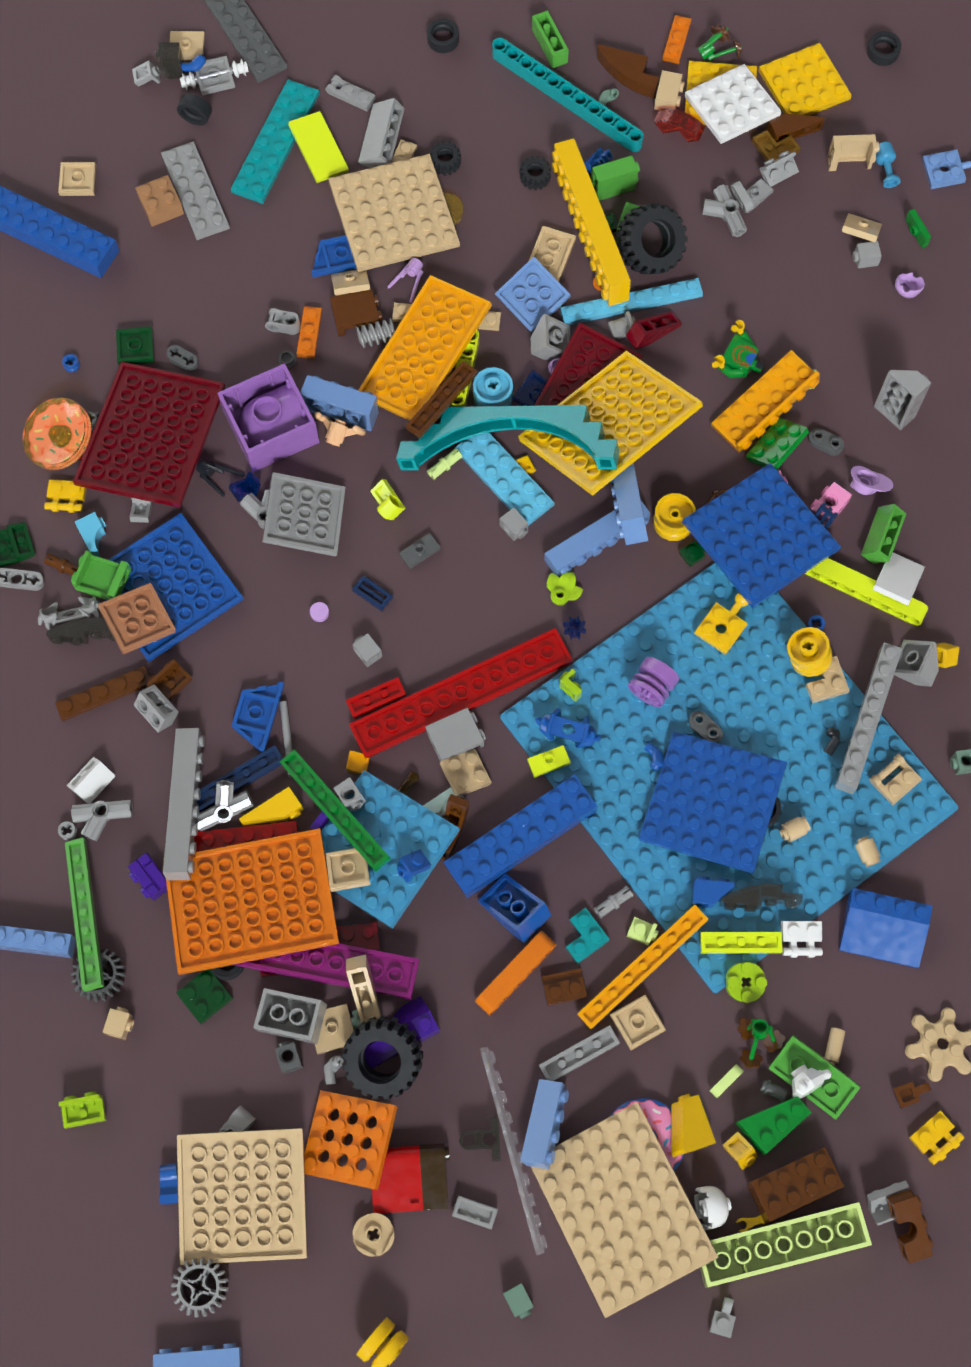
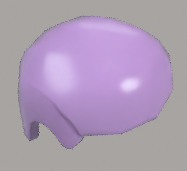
[895,272,925,299]

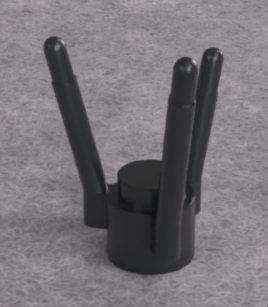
[196,458,245,497]

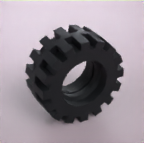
[430,141,461,176]
[520,156,551,190]

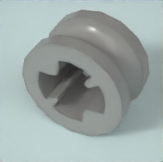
[58,821,77,841]

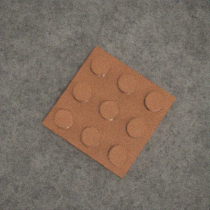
[98,583,176,654]

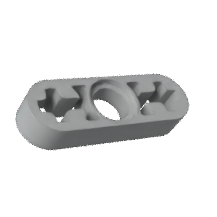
[0,568,45,591]

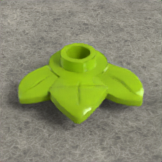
[547,572,583,605]

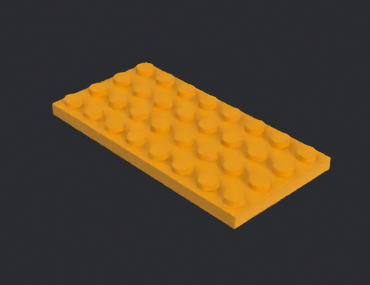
[358,275,492,421]

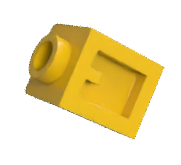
[723,1132,758,1170]

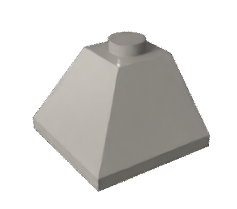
[530,314,571,360]
[894,640,939,687]

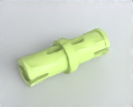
[427,448,462,480]

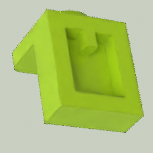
[559,669,582,702]

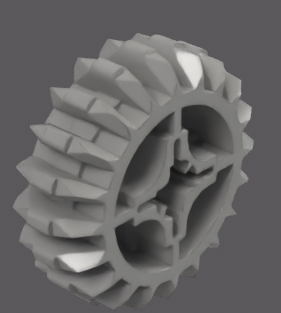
[171,1257,229,1317]

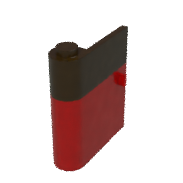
[372,1144,450,1214]

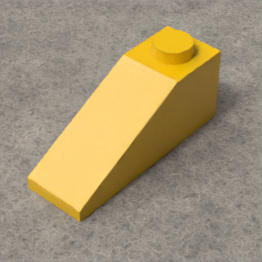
[239,787,303,827]

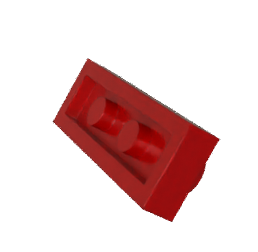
[345,677,406,719]

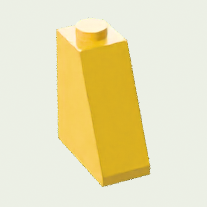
[671,1094,716,1157]

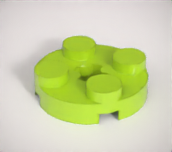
[725,962,767,1003]

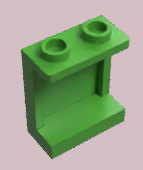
[71,550,132,600]

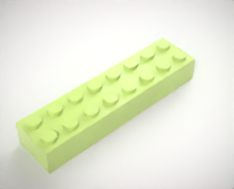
[700,1202,872,1288]

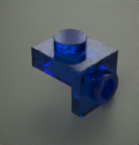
[229,471,261,502]

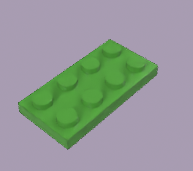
[769,1035,861,1119]

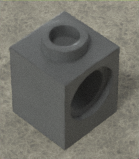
[275,1041,303,1074]

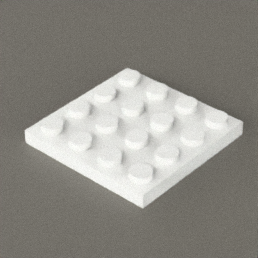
[685,64,781,144]

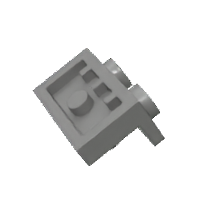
[759,150,799,187]

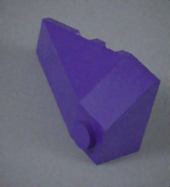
[365,996,440,1069]

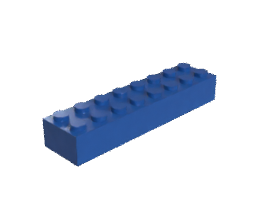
[0,186,119,278]
[444,774,597,898]

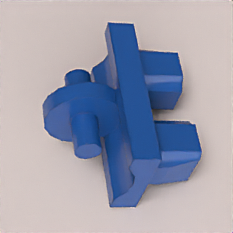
[584,148,613,176]

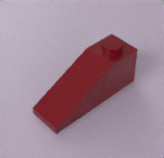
[626,311,682,349]

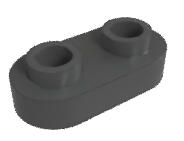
[808,428,844,456]
[689,711,723,743]

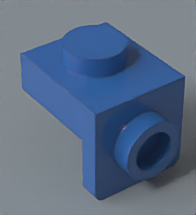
[397,849,431,883]

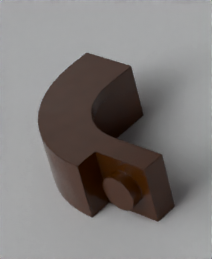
[441,794,470,861]

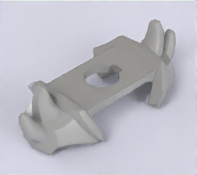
[38,596,100,630]

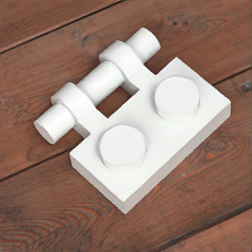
[781,921,823,958]

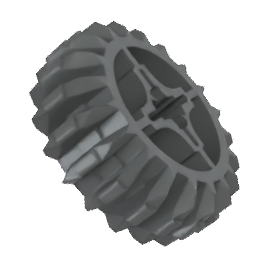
[70,947,126,1002]

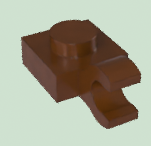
[892,1082,932,1109]

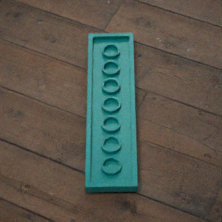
[231,79,320,204]

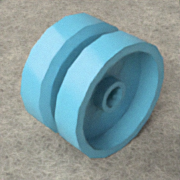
[473,367,513,407]

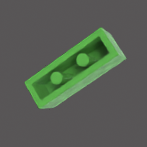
[532,10,569,69]
[861,504,907,564]

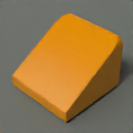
[346,750,370,774]

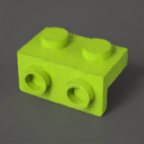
[58,1091,106,1129]

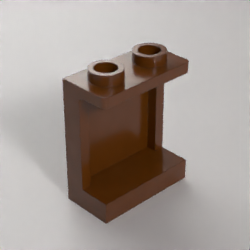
[330,288,383,337]

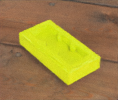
[527,745,571,778]

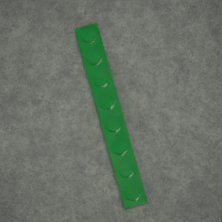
[280,749,391,872]

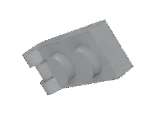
[325,75,376,112]

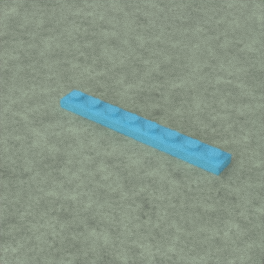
[560,278,703,325]

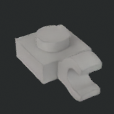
[709,1297,736,1338]

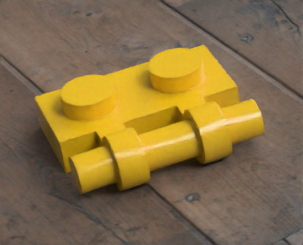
[44,480,87,513]
[909,1110,964,1165]

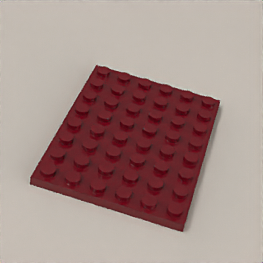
[73,362,226,508]

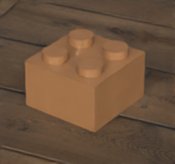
[135,175,184,227]

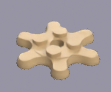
[905,1007,971,1082]

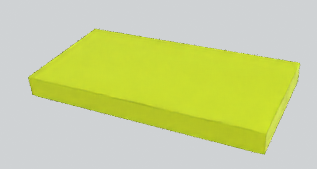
[288,111,349,183]

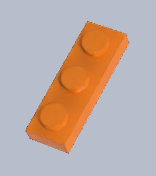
[662,15,692,64]
[296,306,322,359]

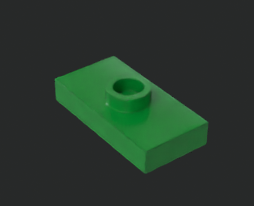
[905,209,931,248]

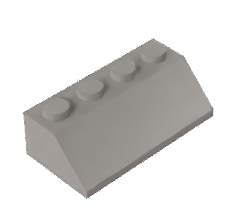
[874,370,931,430]

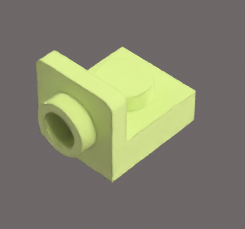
[627,917,659,946]

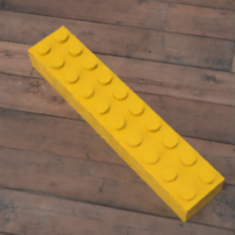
[552,139,631,307]

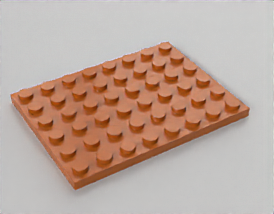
[163,828,339,975]

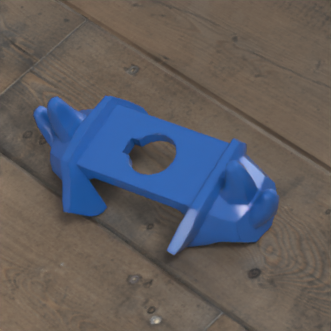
[535,708,601,748]

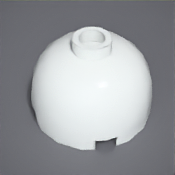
[694,1186,731,1230]

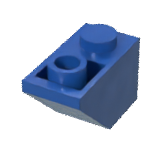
[691,876,735,908]

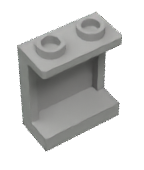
[425,708,486,762]

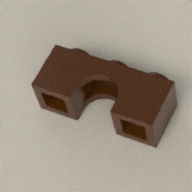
[886,1190,933,1264]

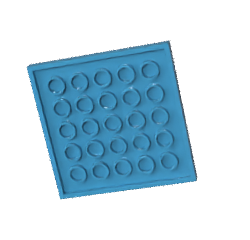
[321,770,460,929]

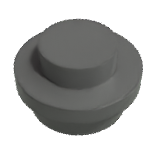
[278,351,296,368]

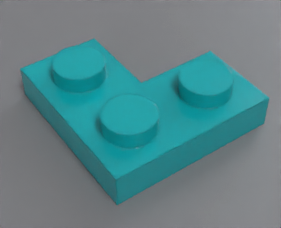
[566,907,610,964]

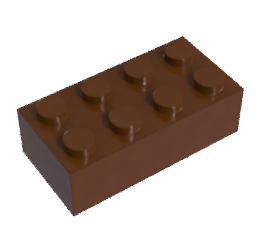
[746,1147,844,1223]

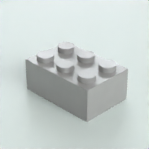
[253,988,327,1044]

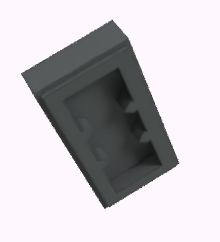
[399,533,440,569]

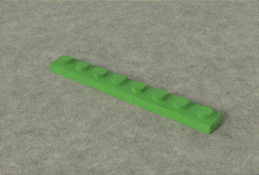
[65,837,104,992]

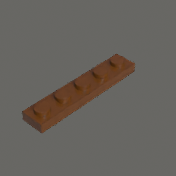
[406,361,478,439]
[55,666,150,721]

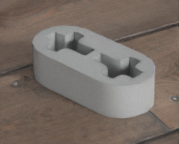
[731,181,754,213]

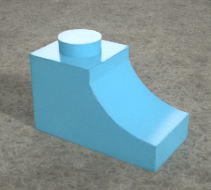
[75,512,106,557]

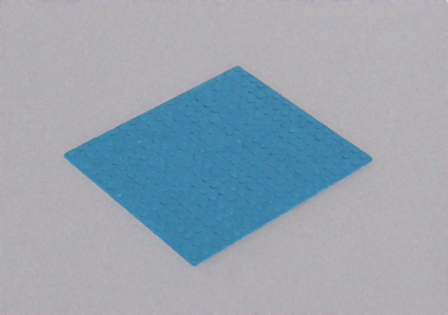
[500,563,958,993]

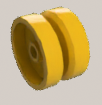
[653,493,696,541]
[787,627,833,677]
[356,1317,410,1367]

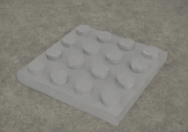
[262,472,346,556]

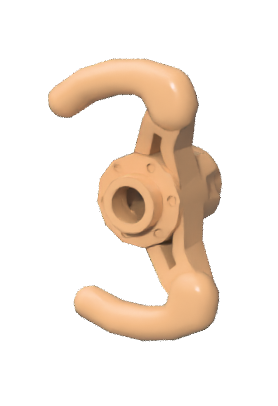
[314,412,366,447]

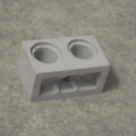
[134,685,178,732]

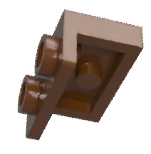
[146,659,193,701]

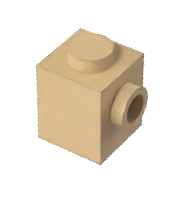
[103,1007,134,1040]

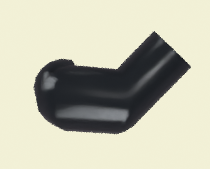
[823,727,840,756]

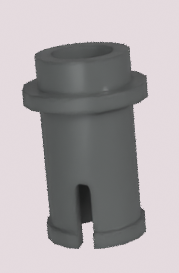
[759,1079,787,1102]

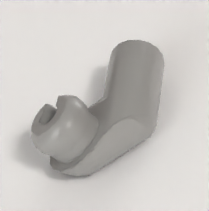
[324,1055,344,1085]

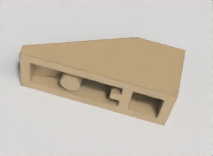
[346,955,381,1023]

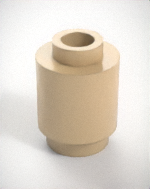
[779,816,811,842]
[855,836,881,867]

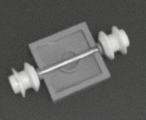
[179,56,249,96]

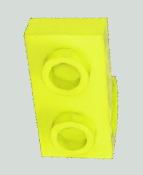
[370,479,406,520]

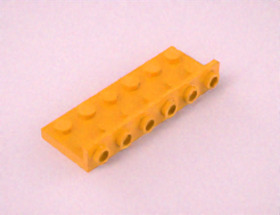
[711,350,820,453]

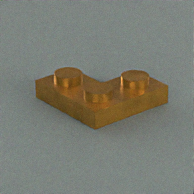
[752,130,801,161]

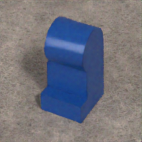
[159,1163,178,1205]

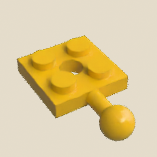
[694,593,748,655]

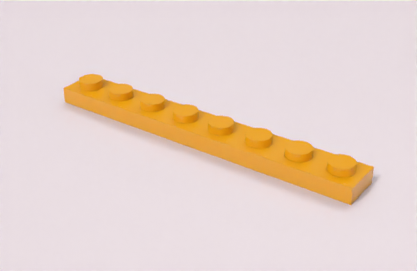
[577,905,709,1029]

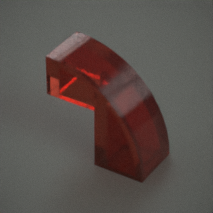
[654,108,705,142]

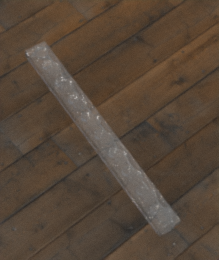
[480,1046,547,1256]

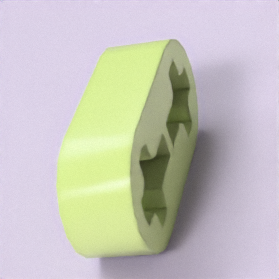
[710,1064,744,1098]

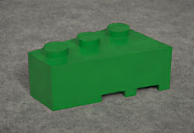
[735,1096,812,1156]

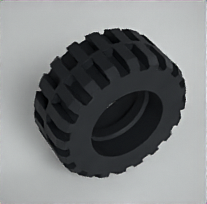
[616,204,688,274]
[342,1016,424,1100]

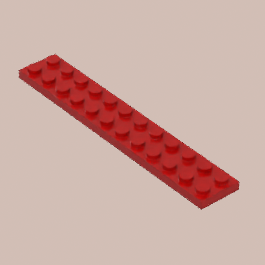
[349,628,573,759]

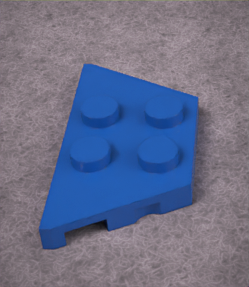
[312,235,357,278]
[232,682,285,753]

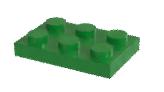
[746,417,809,470]

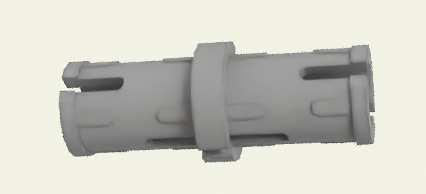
[594,886,633,918]

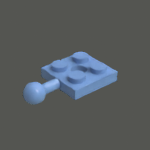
[922,149,971,189]

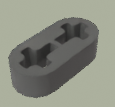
[167,345,199,372]

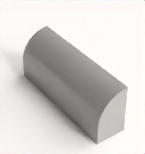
[358,98,405,168]

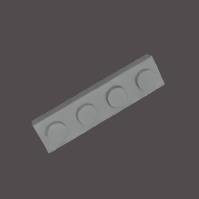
[539,1025,620,1081]

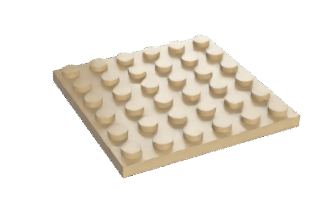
[329,154,460,272]
[177,1128,308,1265]

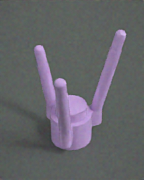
[387,258,424,303]

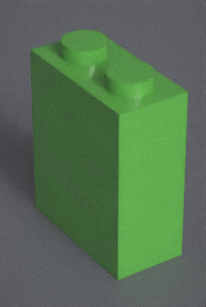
[591,156,640,201]

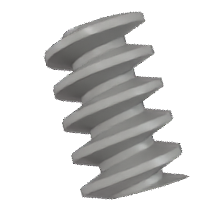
[356,318,395,348]

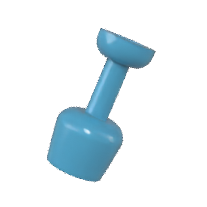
[876,142,901,188]

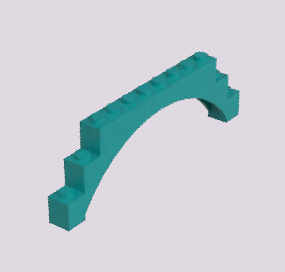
[396,405,620,470]

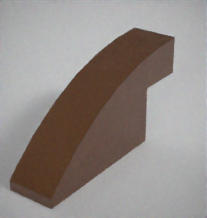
[597,44,659,99]

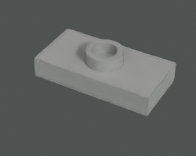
[736,179,773,213]
[452,1195,498,1230]

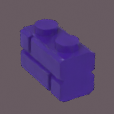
[128,853,167,901]

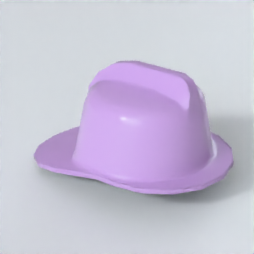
[850,466,893,495]

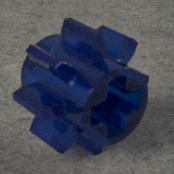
[563,616,586,640]

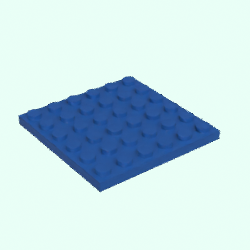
[682,463,841,609]
[104,513,244,662]
[639,731,787,874]

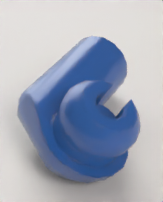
[644,742,664,771]

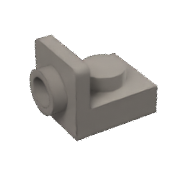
[132,61,161,87]
[608,311,636,340]

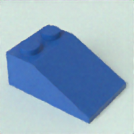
[478,874,552,943]

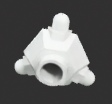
[791,1065,832,1099]

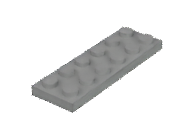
[161,141,230,240]

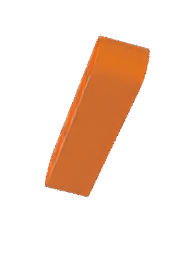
[475,931,557,1016]

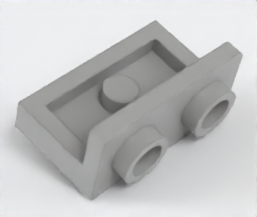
[867,1180,910,1225]

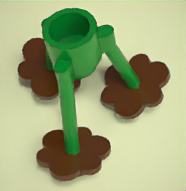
[697,24,742,61]
[737,1018,786,1068]

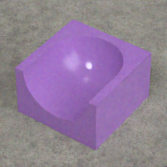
[217,363,320,472]

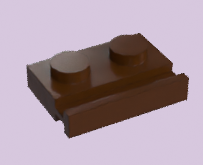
[541,968,587,1006]

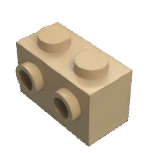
[654,70,685,113]

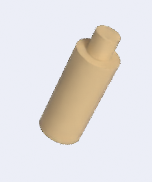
[824,1028,845,1066]

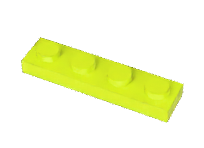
[700,932,783,954]

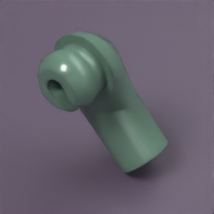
[598,88,619,106]

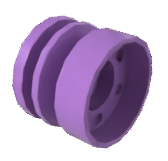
[628,657,679,708]

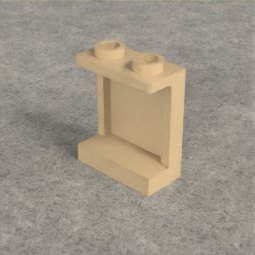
[827,134,879,171]

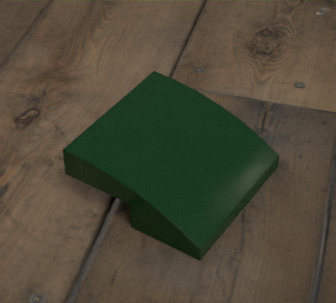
[0,522,35,568]

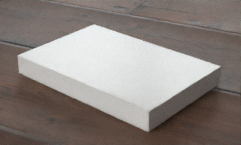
[873,553,925,605]

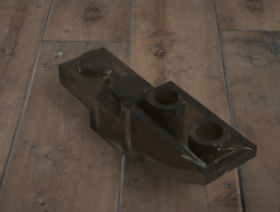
[46,617,116,646]
[719,884,803,912]

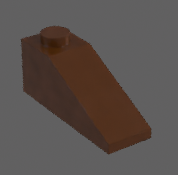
[766,114,825,143]

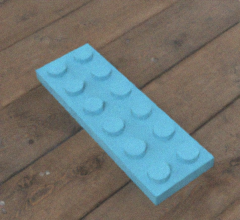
[455,433,554,526]

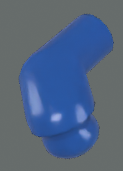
[181,55,206,72]

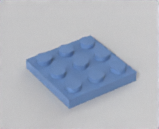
[495,257,571,333]

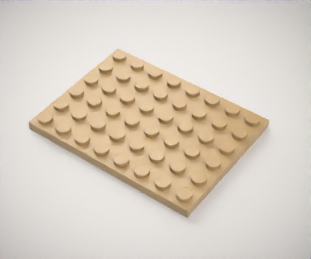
[531,1102,719,1318]

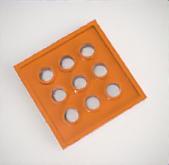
[304,1090,398,1190]

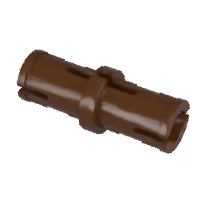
[44,553,79,575]

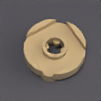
[353,1213,395,1257]

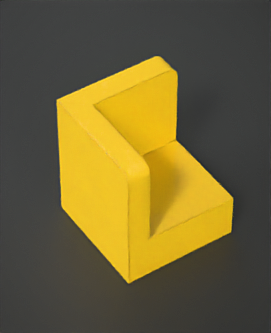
[937,643,960,668]

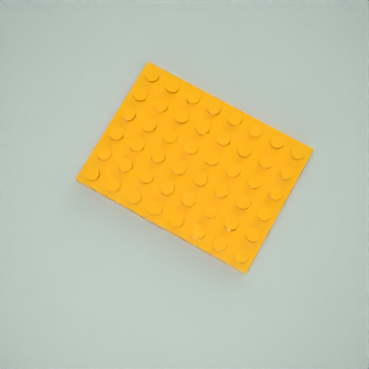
[518,351,703,496]

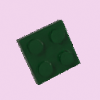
[116,326,155,365]
[176,969,233,1025]

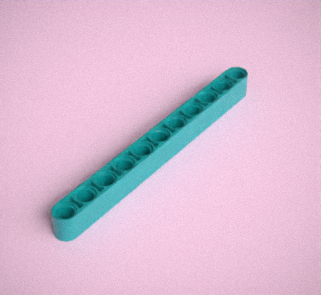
[492,38,644,152]

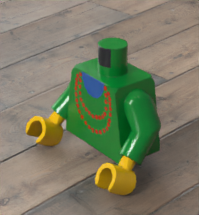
[712,320,765,378]

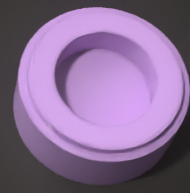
[310,602,329,622]

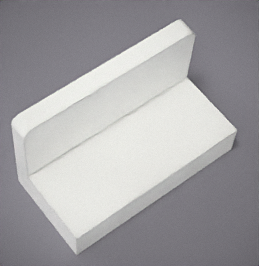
[67,757,115,804]

